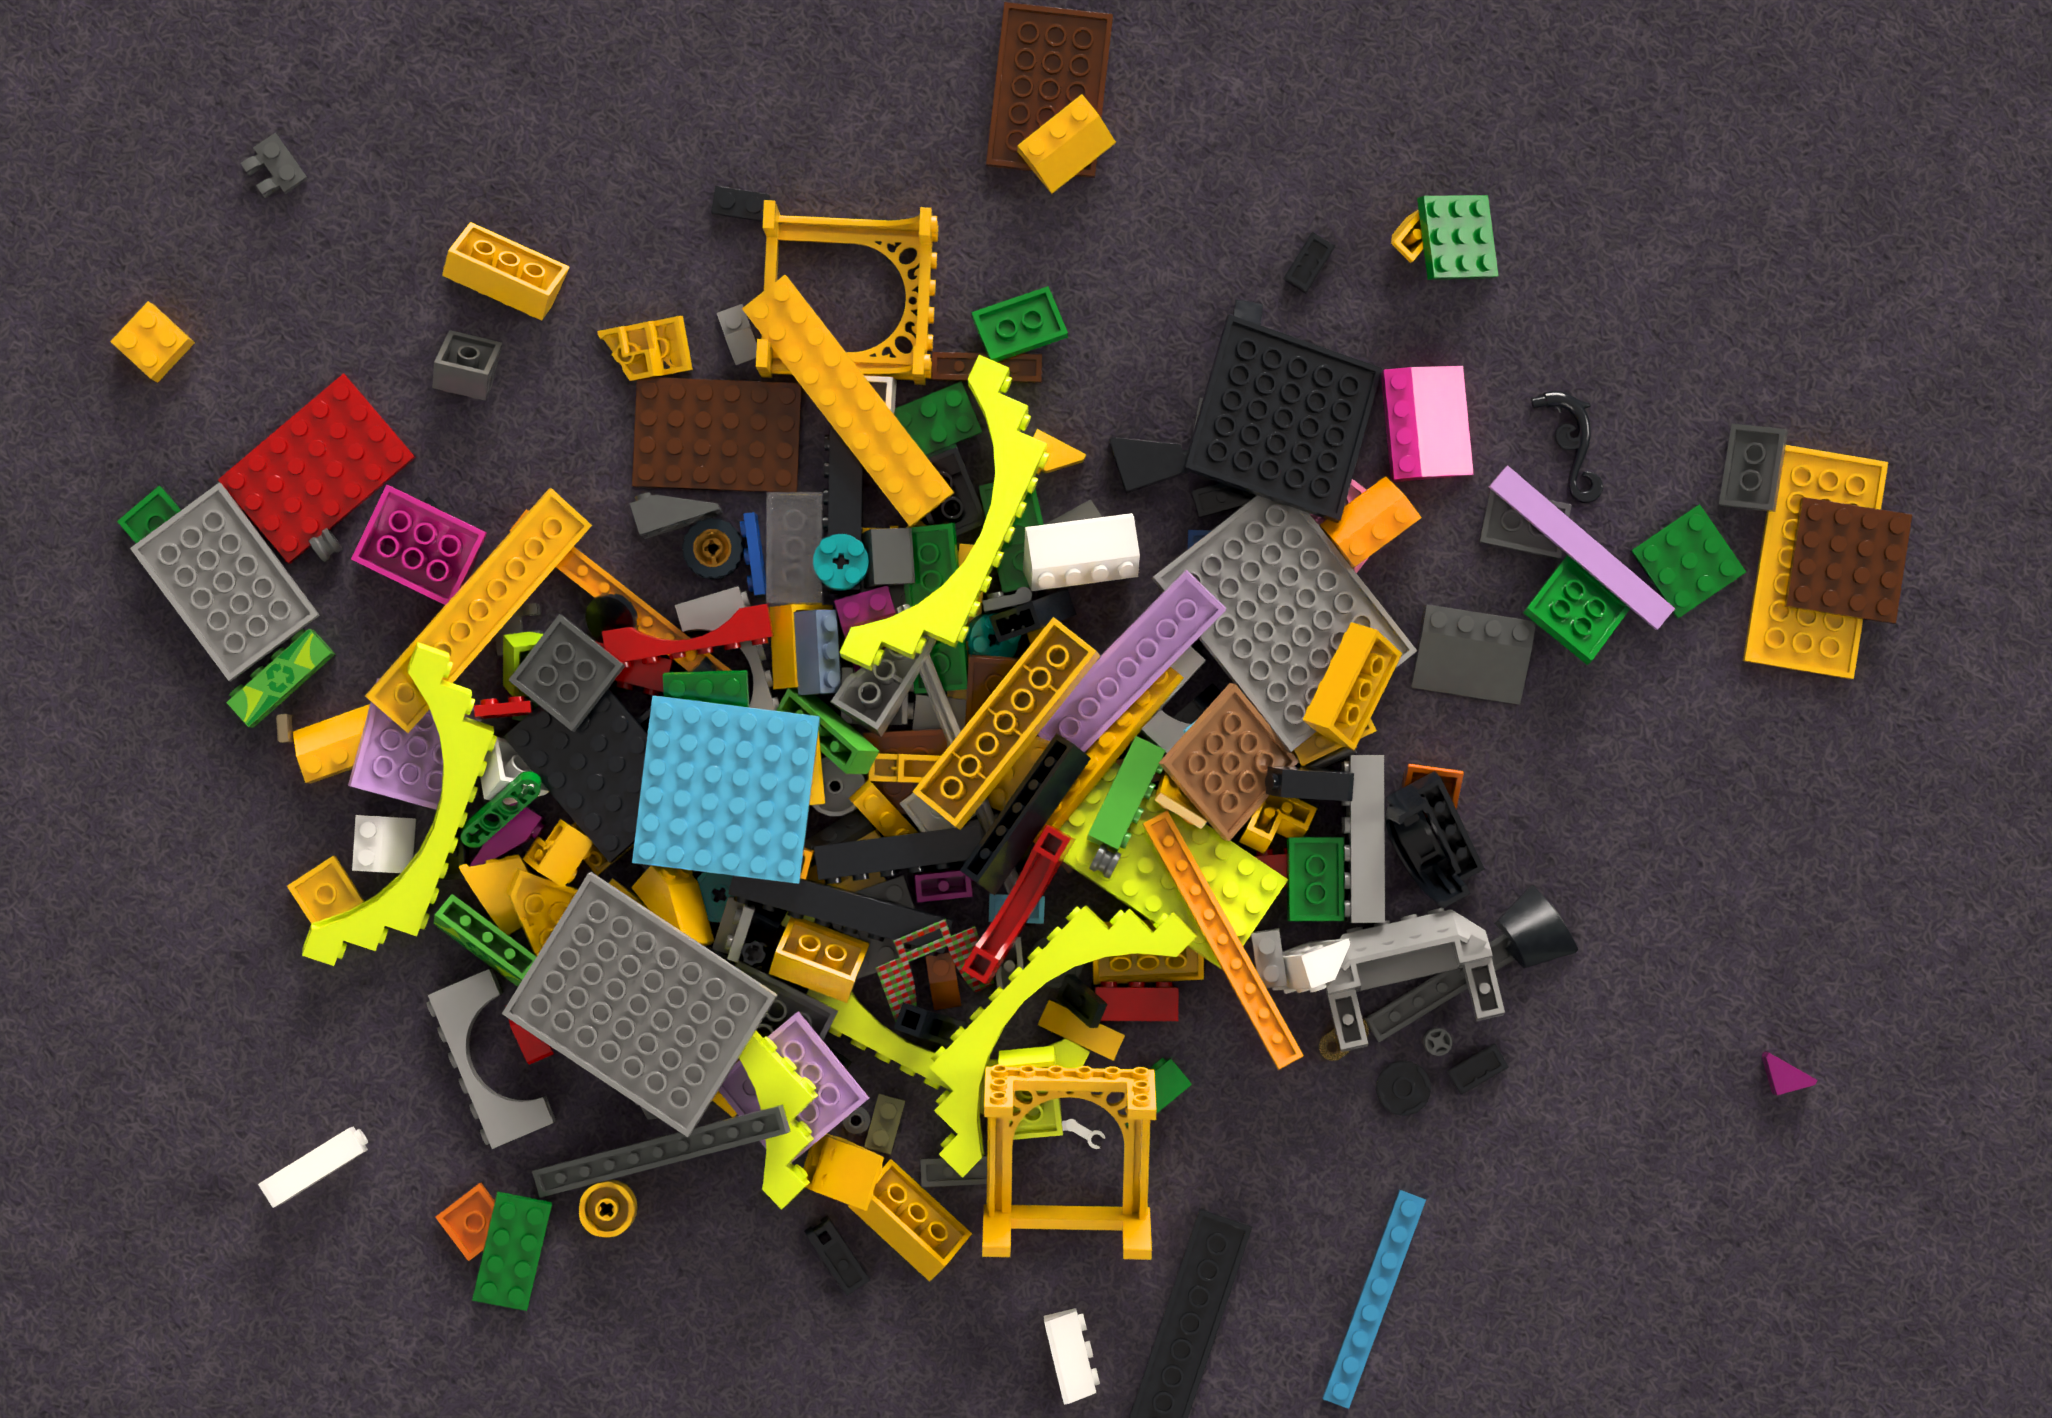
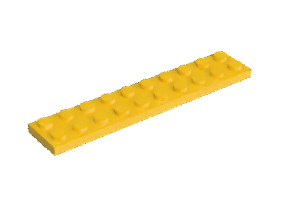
[742,275,954,527]
[365,488,592,733]

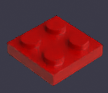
[474,696,534,720]

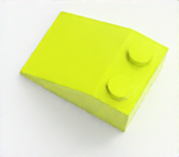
[998,1046,1063,1140]

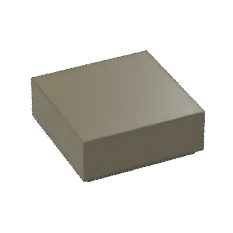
[276,714,293,743]

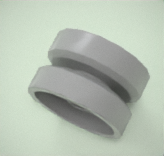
[812,757,866,817]

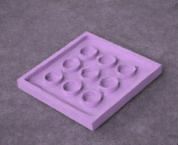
[348,678,482,810]
[718,1011,869,1163]

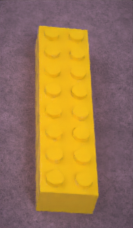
[913,617,1100,830]

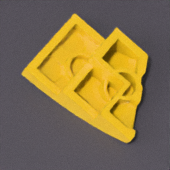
[597,316,693,381]
[459,854,532,935]

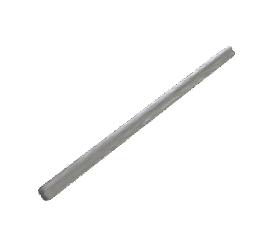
[895,604,1019,895]

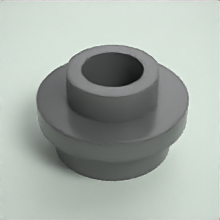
[843,1106,870,1134]

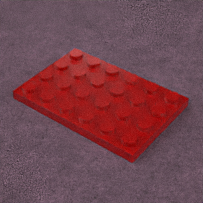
[218,373,416,564]

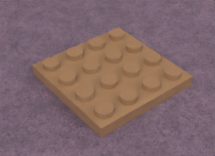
[1159,683,1299,841]

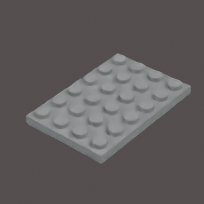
[130,482,320,682]

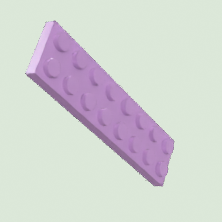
[1038,570,1226,752]

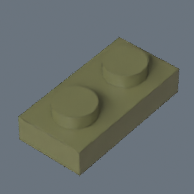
[864,1093,905,1155]

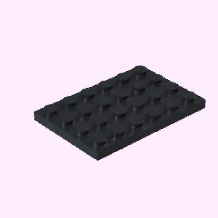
[504,688,648,863]

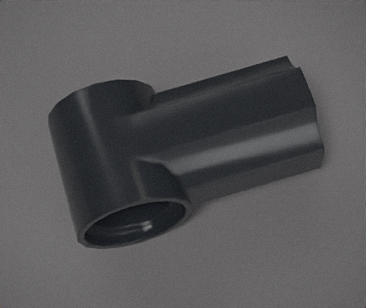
[741,939,775,972]

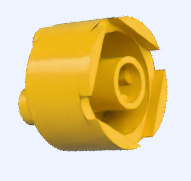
[579,1179,638,1237]

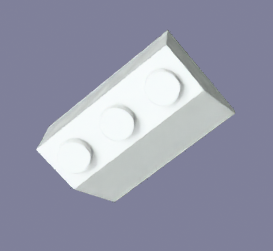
[1272,938,1350,994]
[1044,1308,1100,1405]

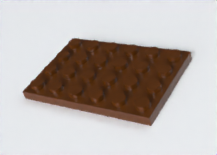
[986,2,1113,178]
[632,377,802,493]

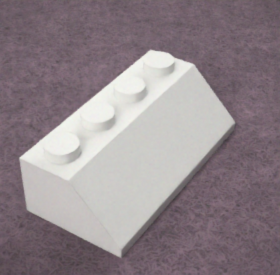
[1023,513,1140,591]

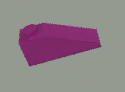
[469,802,545,867]

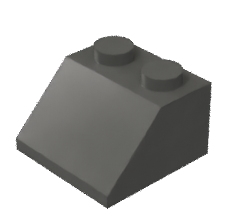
[432,330,503,401]

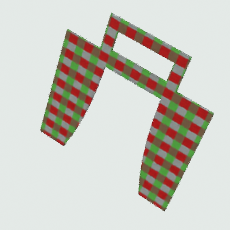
[876,919,994,1022]

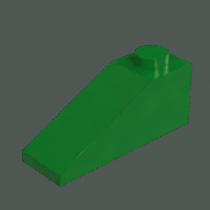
[1127,1057,1192,1126]

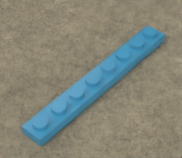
[1322,1189,1426,1409]

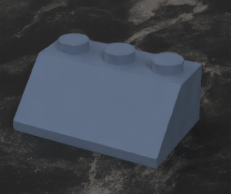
[794,610,842,695]

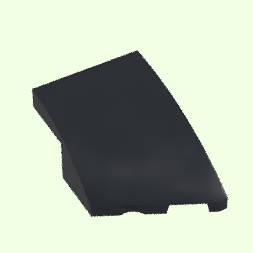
[1494,885,1578,969]

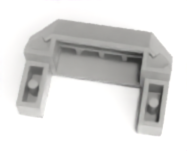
[1325,908,1505,1052]

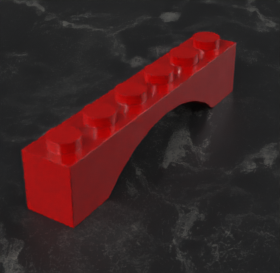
[602,604,774,667]
[961,825,1076,984]

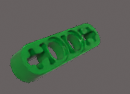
[461,771,542,848]

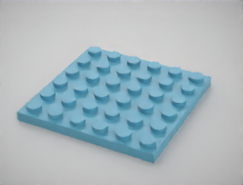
[632,696,820,884]

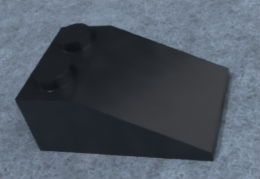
[926,443,986,536]

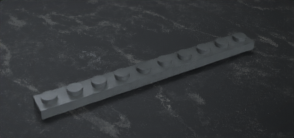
[532,1104,791,1198]

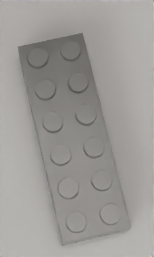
[1341,755,1385,923]

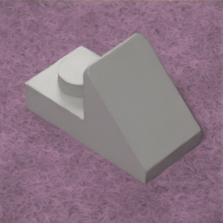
[717,304,757,365]

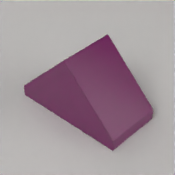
[1762,1052,1818,1095]

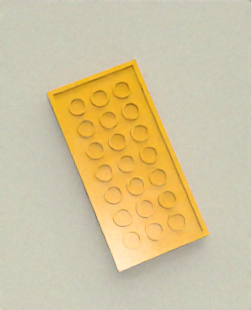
[1743,445,1888,679]

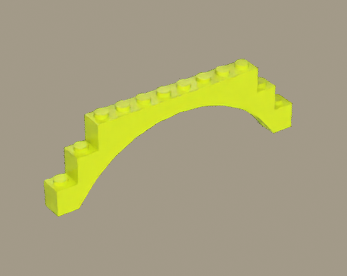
[839,355,1050,671]
[302,642,497,966]
[929,905,1197,1178]
[781,912,1090,1114]
[739,1031,818,1210]

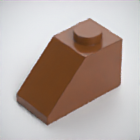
[925,952,962,1010]

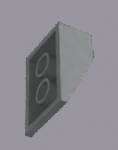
[629,492,723,539]

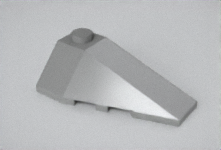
[831,635,937,737]

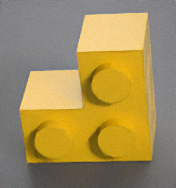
[1239,795,1317,854]
[523,819,593,888]

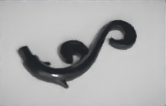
[1531,391,1603,503]

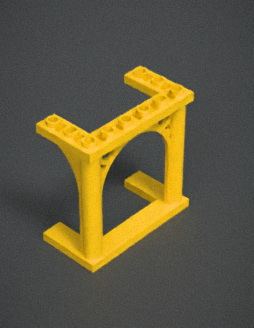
[756,200,938,385]
[982,1065,1156,1260]

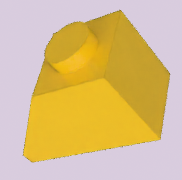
[1391,210,1424,263]
[1033,429,1086,475]

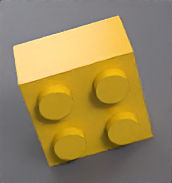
[110,301,195,383]

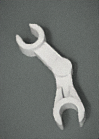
[1062,1119,1105,1149]

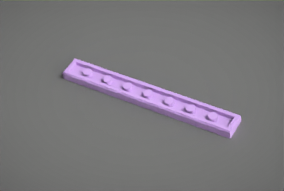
[1489,465,1675,630]

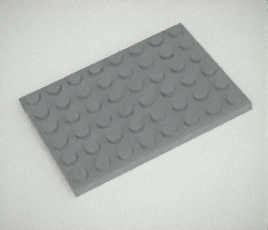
[1152,495,1417,753]
[502,872,778,1137]

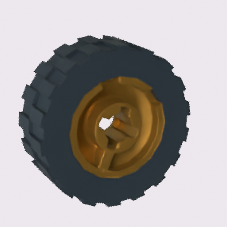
[682,518,744,580]

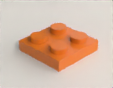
[435,1183,495,1261]

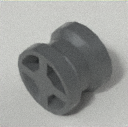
[309,528,343,562]
[1089,844,1122,879]
[1423,1028,1452,1056]

